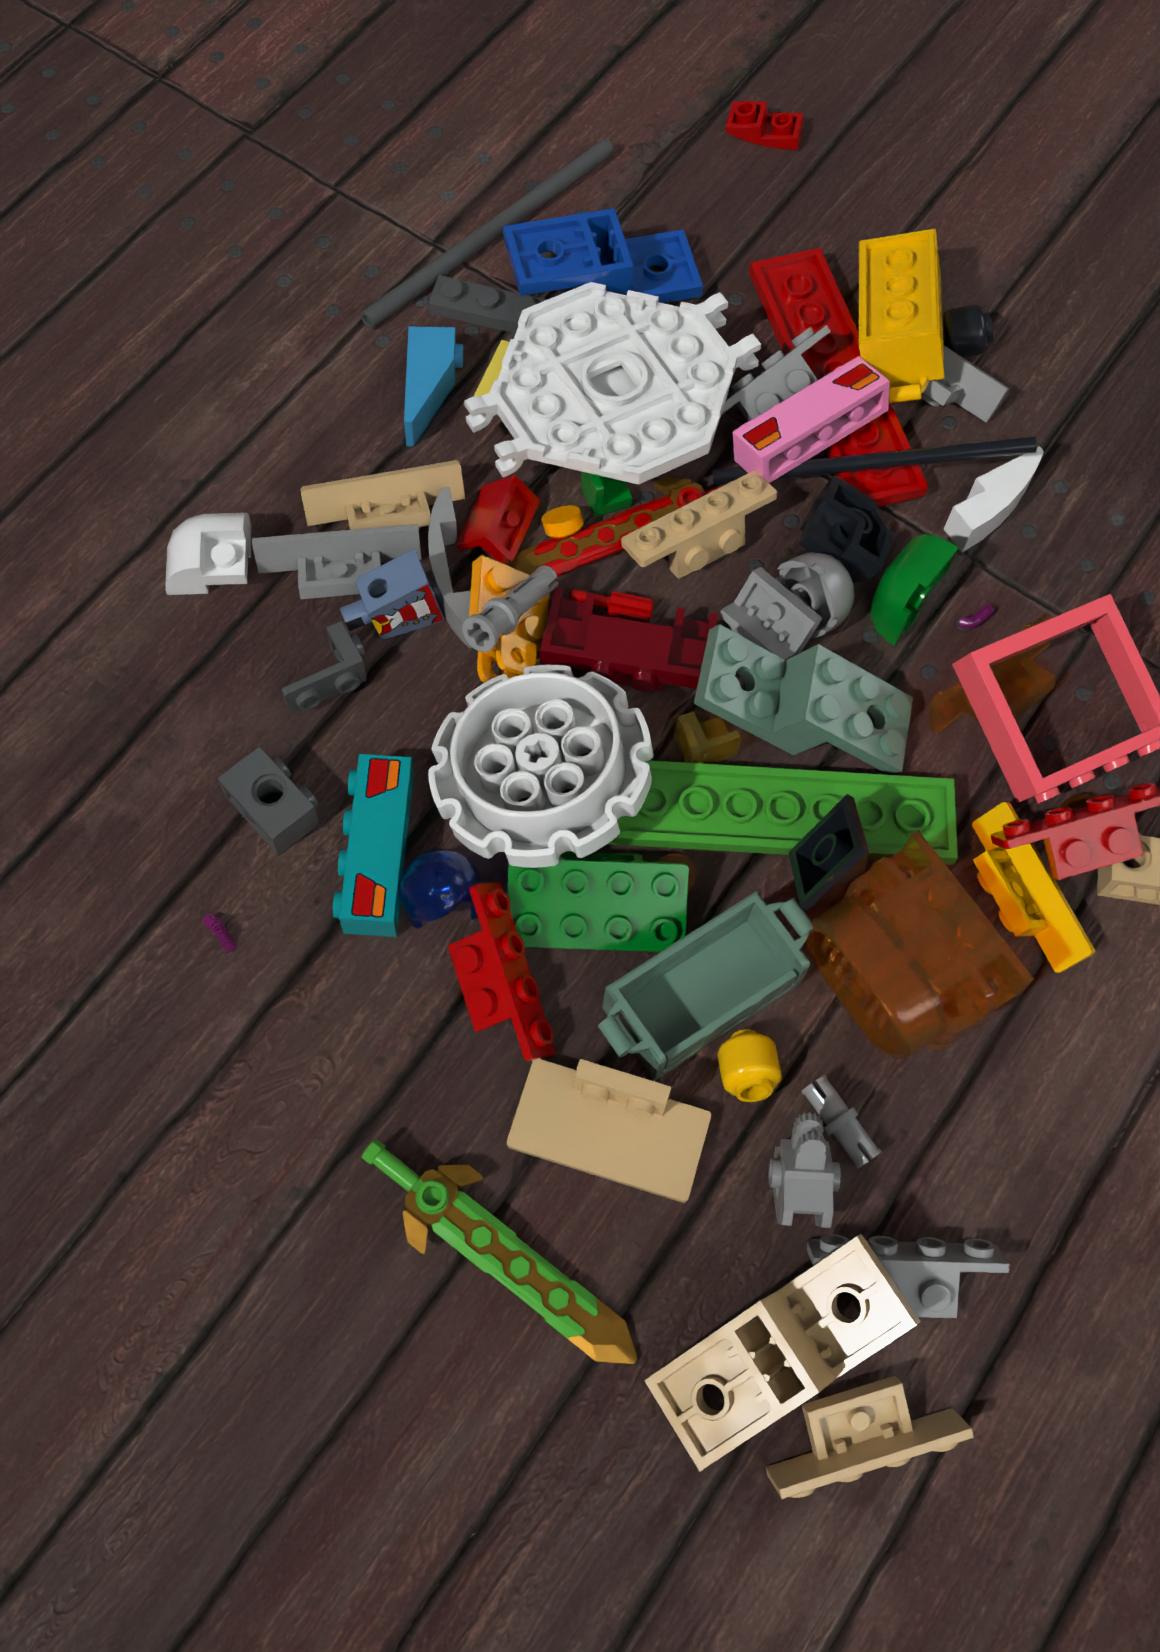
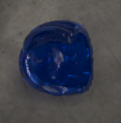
[398,848,481,929]

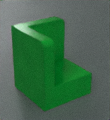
[581,471,632,518]

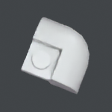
[166,513,251,595]

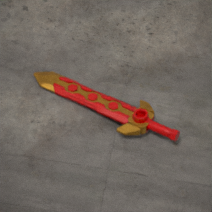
[505,477,728,577]

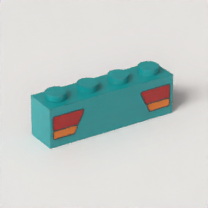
[333,754,414,937]

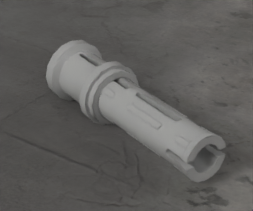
[462,565,559,652]

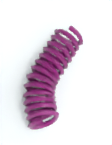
[958,604,994,629]
[203,914,236,954]

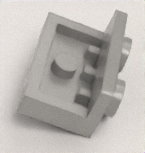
[719,567,823,660]

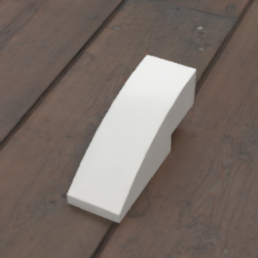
[944,446,1044,552]

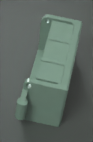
[598,891,816,1082]

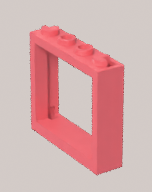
[952,594,1160,804]

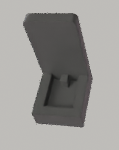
[282,621,367,714]

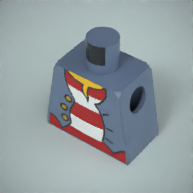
[340,549,445,639]

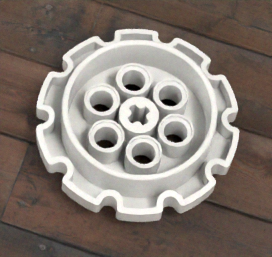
[428,665,653,868]

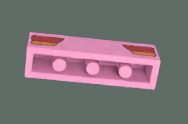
[733,356,890,483]

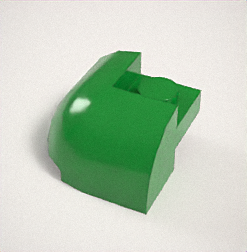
[871,534,959,646]

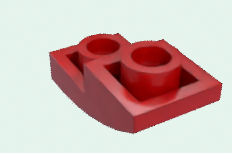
[726,101,804,150]

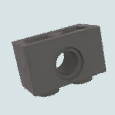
[217,747,320,856]

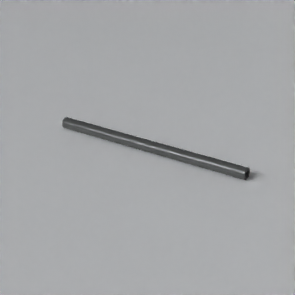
[360,138,614,329]

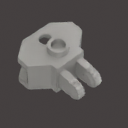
[768,1112,841,1228]

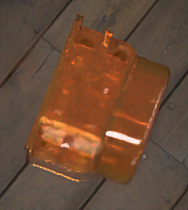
[807,830,1034,1059]

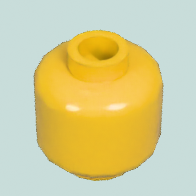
[717,1029,782,1102]

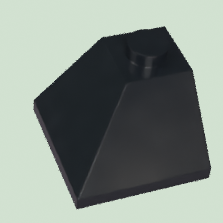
[788,794,869,911]

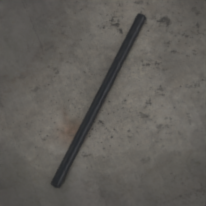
[712,436,1037,486]

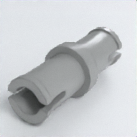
[801,1074,882,1169]

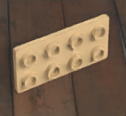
[507,1059,711,1203]

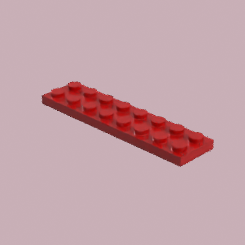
[749,248,929,507]

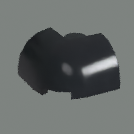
[799,475,893,583]

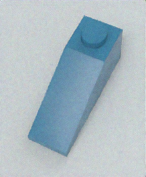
[404,326,463,446]

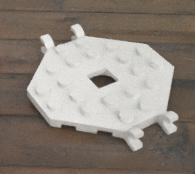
[464,282,761,485]

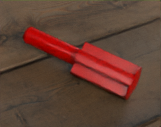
[569,589,654,623]

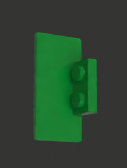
[507,851,689,952]

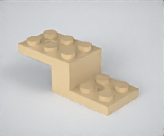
[644,1234,921,1472]

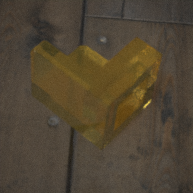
[674,711,742,764]

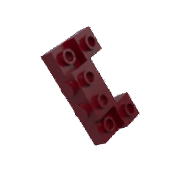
[540,587,718,692]

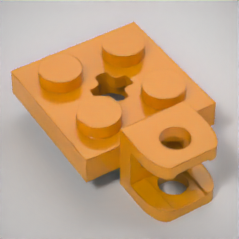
[469,555,550,683]

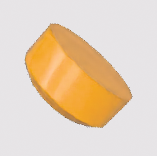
[541,505,584,538]

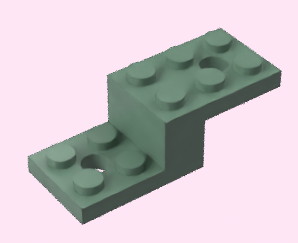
[694,624,913,775]

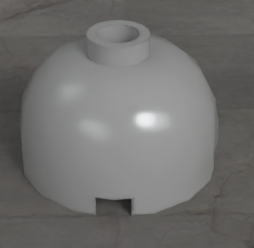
[775,552,855,638]

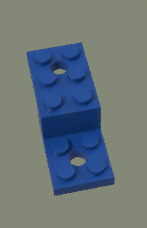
[503,208,703,303]

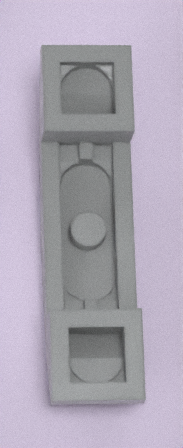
[428,487,472,648]

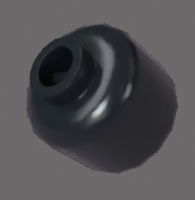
[943,305,993,358]

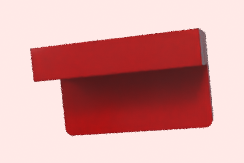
[455,475,541,564]

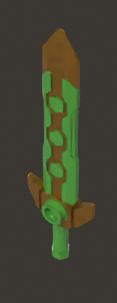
[361,1139,637,1364]

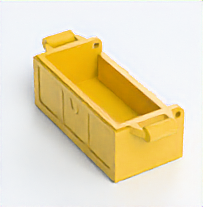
[859,229,945,403]

